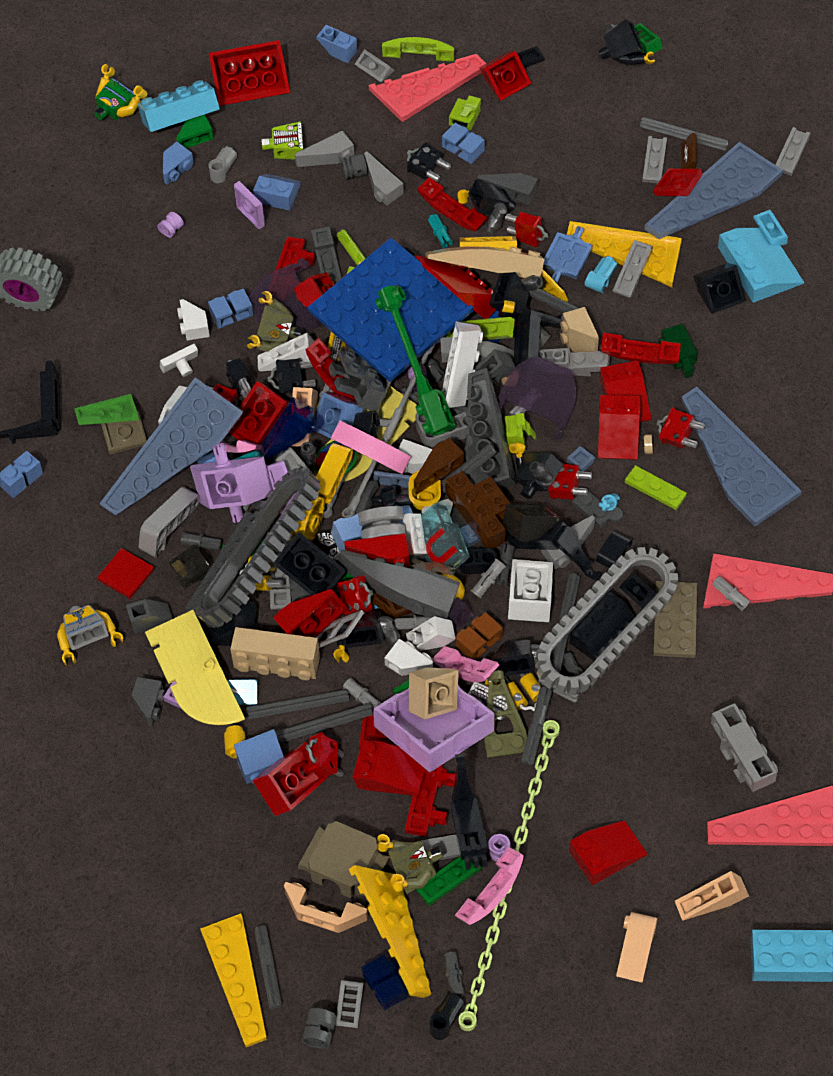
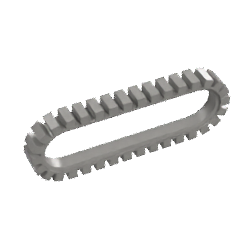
[535,547,678,695]

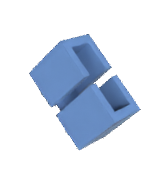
[442,122,485,164]
[208,289,254,329]
[0,451,43,498]

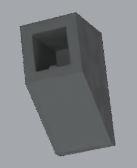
[126,599,173,634]
[132,677,166,727]

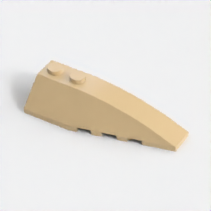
[425,246,544,278]

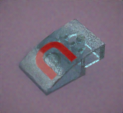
[421,503,470,571]

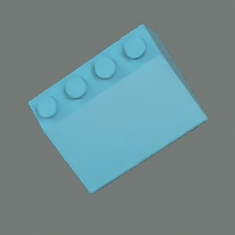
[718,228,804,303]

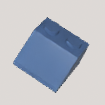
[253,174,302,210]
[313,392,364,438]
[234,729,284,784]

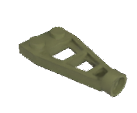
[484,670,527,758]

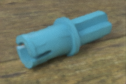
[599,493,620,511]

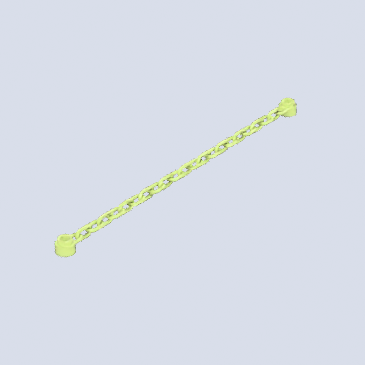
[458,720,560,1031]

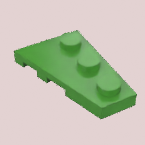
[74,394,139,425]

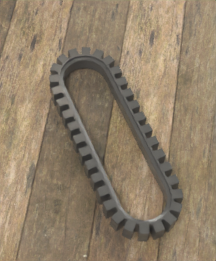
[194,467,321,628]

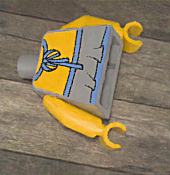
[57,605,123,666]

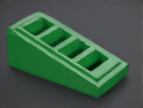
[634,23,662,54]

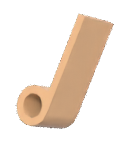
[616,912,657,983]

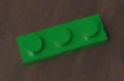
[416,857,481,907]

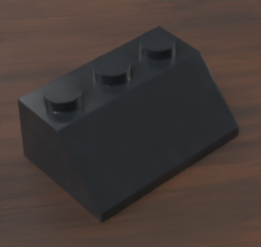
[273,531,346,596]
[569,591,635,661]

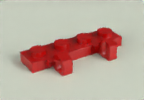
[268,237,316,303]
[405,764,456,837]

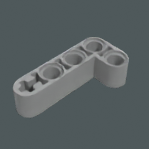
[415,412,467,449]
[139,487,200,558]

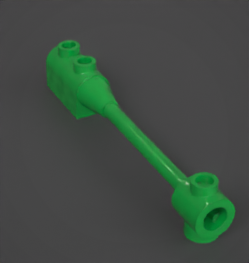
[375,285,456,436]

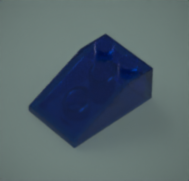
[261,397,315,460]

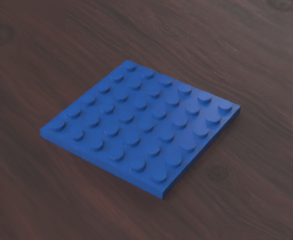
[308,238,473,382]

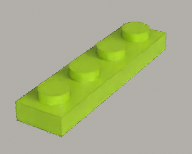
[444,317,515,340]

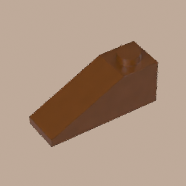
[414,438,464,495]

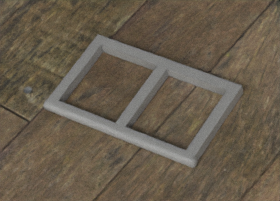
[315,610,364,648]

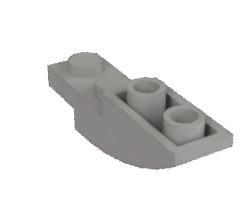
[537,348,610,377]

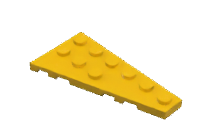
[567,221,682,287]
[349,865,431,998]

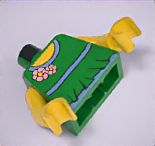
[94,64,147,120]

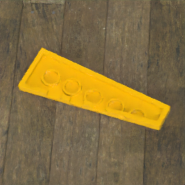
[200,913,267,1047]

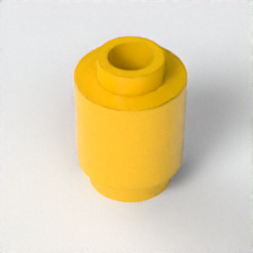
[224,725,246,759]

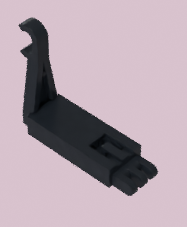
[513,310,563,389]
[0,360,61,444]
[505,521,602,581]
[450,753,488,870]

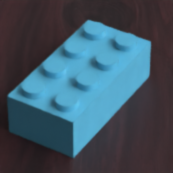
[137,80,220,132]
[750,930,833,982]

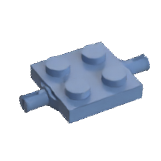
[543,226,592,283]

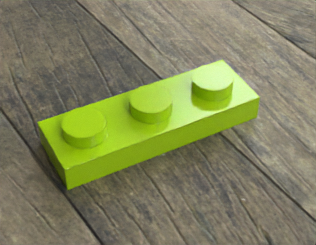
[625,465,687,510]

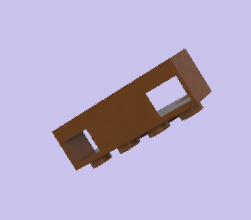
[445,471,512,549]

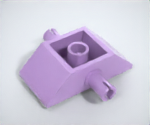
[190,443,273,523]

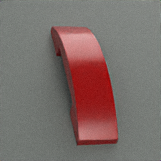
[417,177,487,231]
[600,333,681,364]
[305,338,356,402]

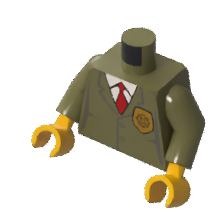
[247,291,304,352]
[377,834,444,894]

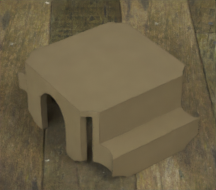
[298,821,390,898]

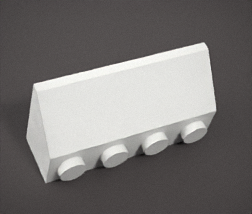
[442,321,483,408]

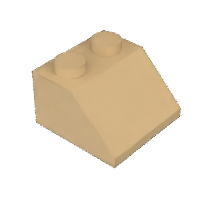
[560,307,599,352]
[409,667,458,719]

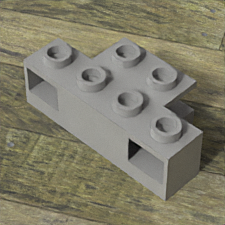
[711,703,778,792]

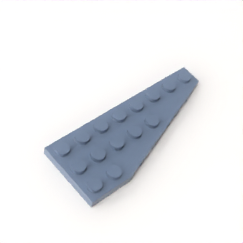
[644,142,783,239]
[100,378,243,516]
[681,387,801,527]

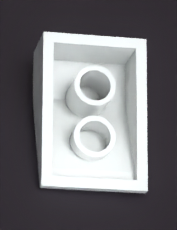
[508,559,553,622]

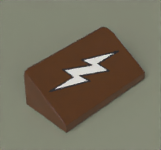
[681,133,696,169]

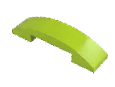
[382,37,454,61]

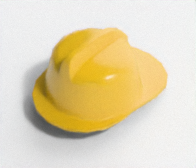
[408,470,441,511]

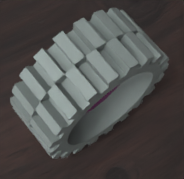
[0,248,63,312]

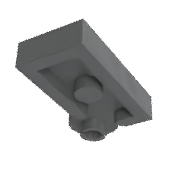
[572,491,623,528]

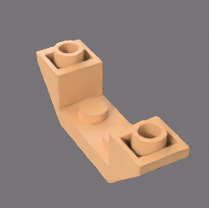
[284,882,369,933]

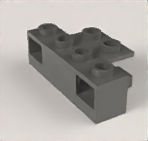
[328,347,387,411]

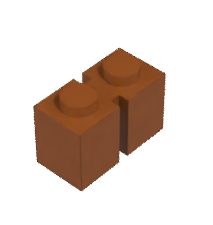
[456,612,503,660]

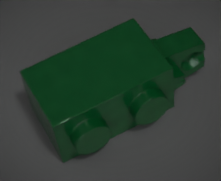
[659,324,698,378]

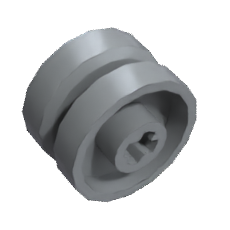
[358,506,406,539]

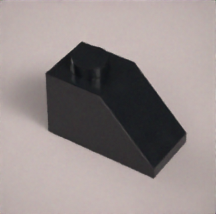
[619,572,657,609]

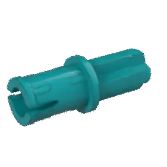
[428,214,453,248]

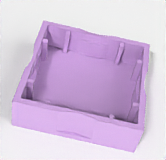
[374,686,494,772]

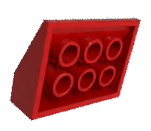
[209,40,290,106]
[415,256,496,319]

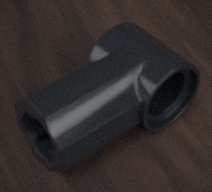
[429,993,465,1040]

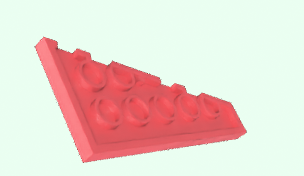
[369,54,486,122]
[703,553,833,608]
[707,785,833,846]

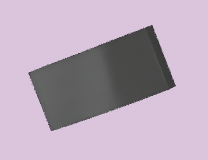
[347,481,379,514]

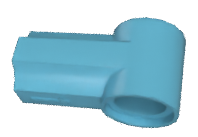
[585,256,617,294]

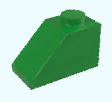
[176,114,213,149]

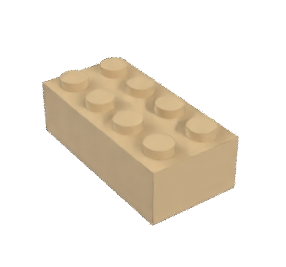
[231,627,320,680]

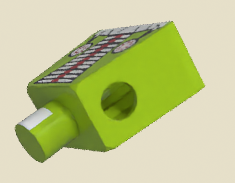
[262,122,303,159]

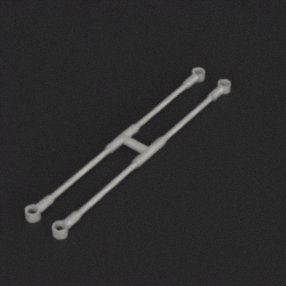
[323,340,440,518]

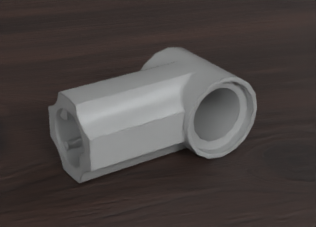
[209,146,237,183]

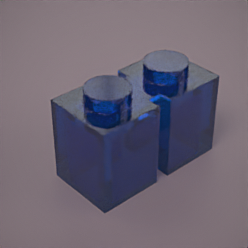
[361,954,407,1011]

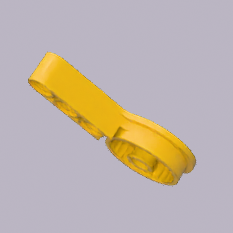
[290,443,353,542]

